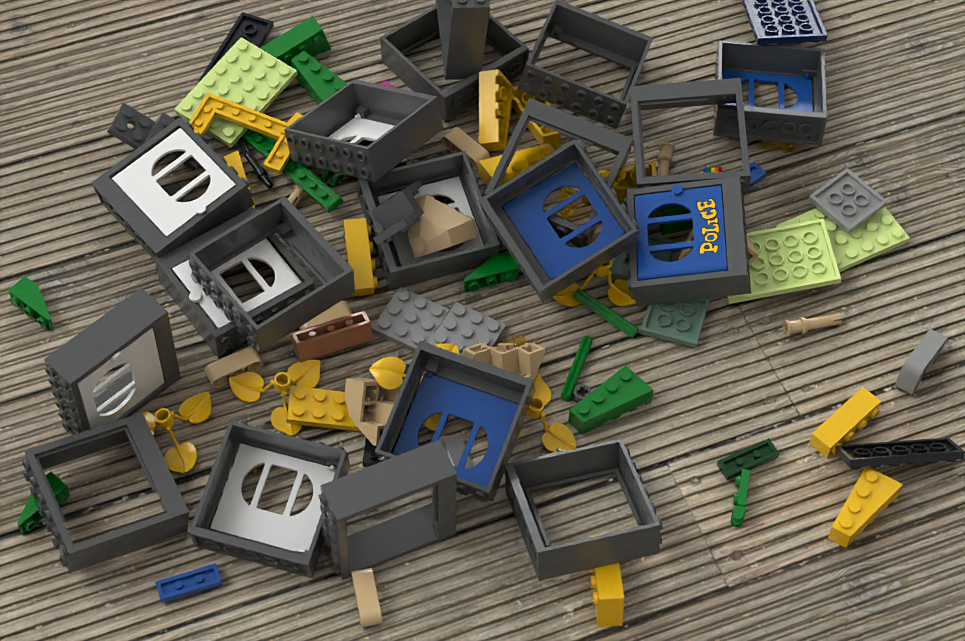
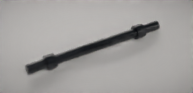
[237,136,273,189]

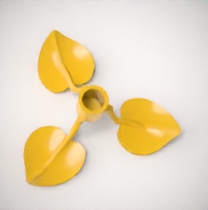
[553,238,636,307]
[369,343,459,431]
[229,360,320,436]
[517,373,576,452]
[138,391,212,474]

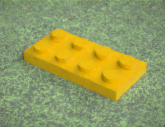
[287,386,361,432]

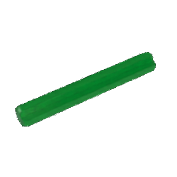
[573,288,638,338]
[560,336,593,401]

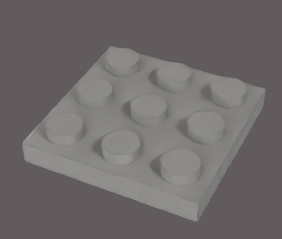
[808,168,888,234]
[372,287,450,352]
[428,302,506,356]

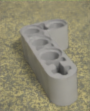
[894,329,948,395]

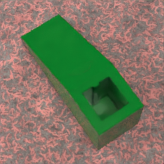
[464,251,519,292]
[8,276,54,331]
[17,471,70,535]

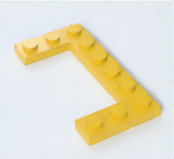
[189,93,291,175]

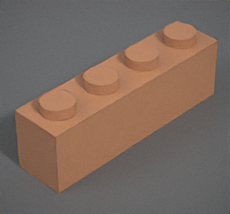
[291,311,373,362]

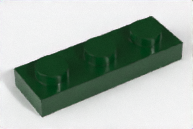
[717,438,779,480]

